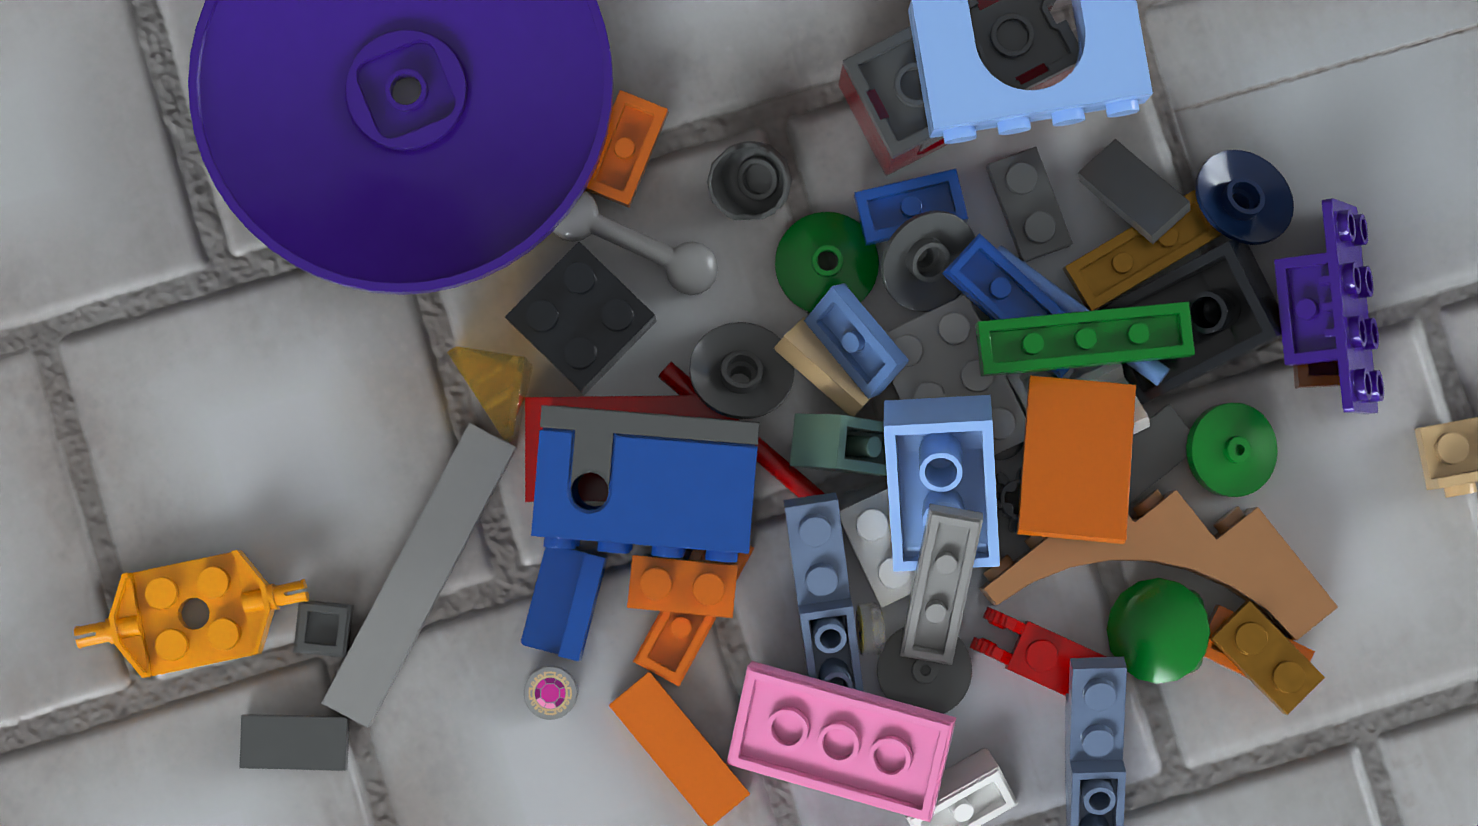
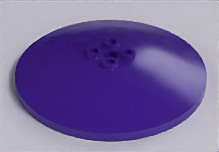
[188,0,614,295]

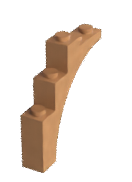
[979,489,1338,640]

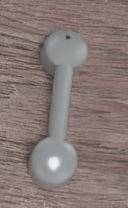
[553,191,718,295]

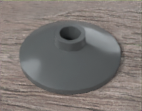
[881,210,975,312]
[689,322,794,419]

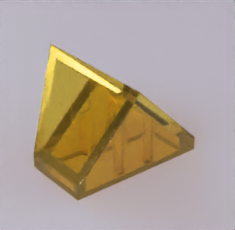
[447,346,533,443]

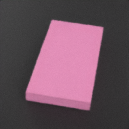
[726,661,957,822]

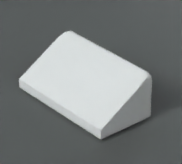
[904,748,1018,826]

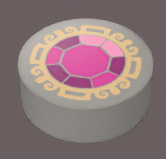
[524,666,578,720]

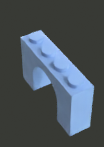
[908,0,1153,144]

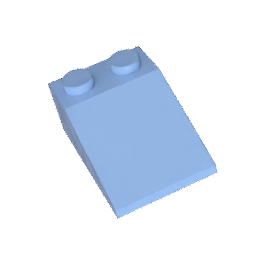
[884,395,1000,572]

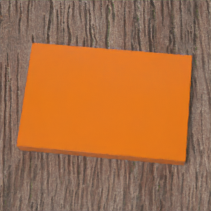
[1017,375,1136,544]

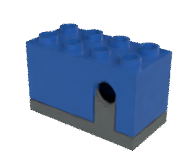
[531,405,760,562]

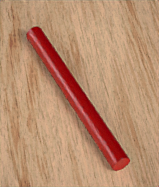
[658,361,825,498]

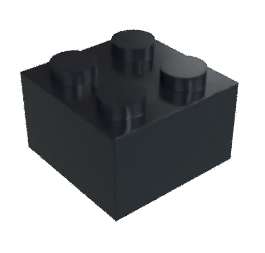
[505,242,657,395]

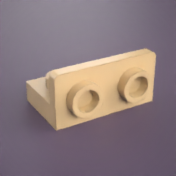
[1414,417,1478,498]

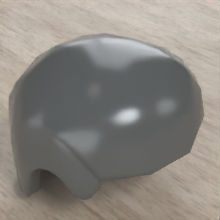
[707,141,792,220]

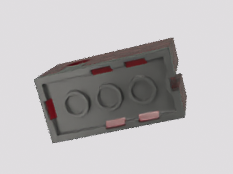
[838,0,1078,176]

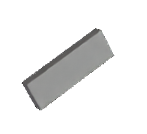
[900,504,983,665]

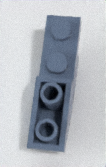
[783,492,864,692]
[1065,657,1127,826]

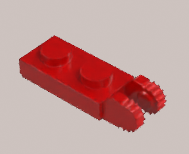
[969,607,1106,696]

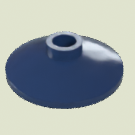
[1195,150,1294,245]

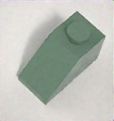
[790,413,887,477]

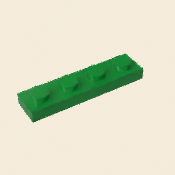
[975,302,1195,377]

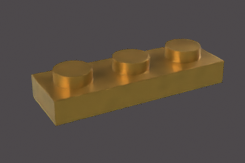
[1063,190,1222,311]

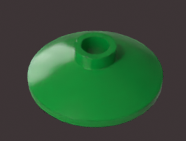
[775,212,879,313]

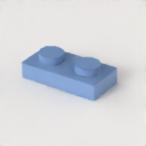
[804,283,909,399]

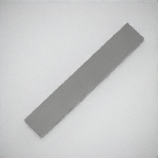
[321,423,517,728]

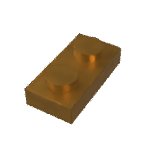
[1209,601,1325,715]

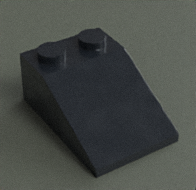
[1098,240,1282,405]

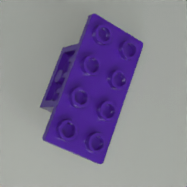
[1274,198,1384,414]

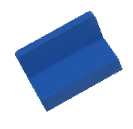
[521,547,608,662]

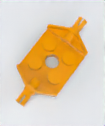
[74,550,309,678]

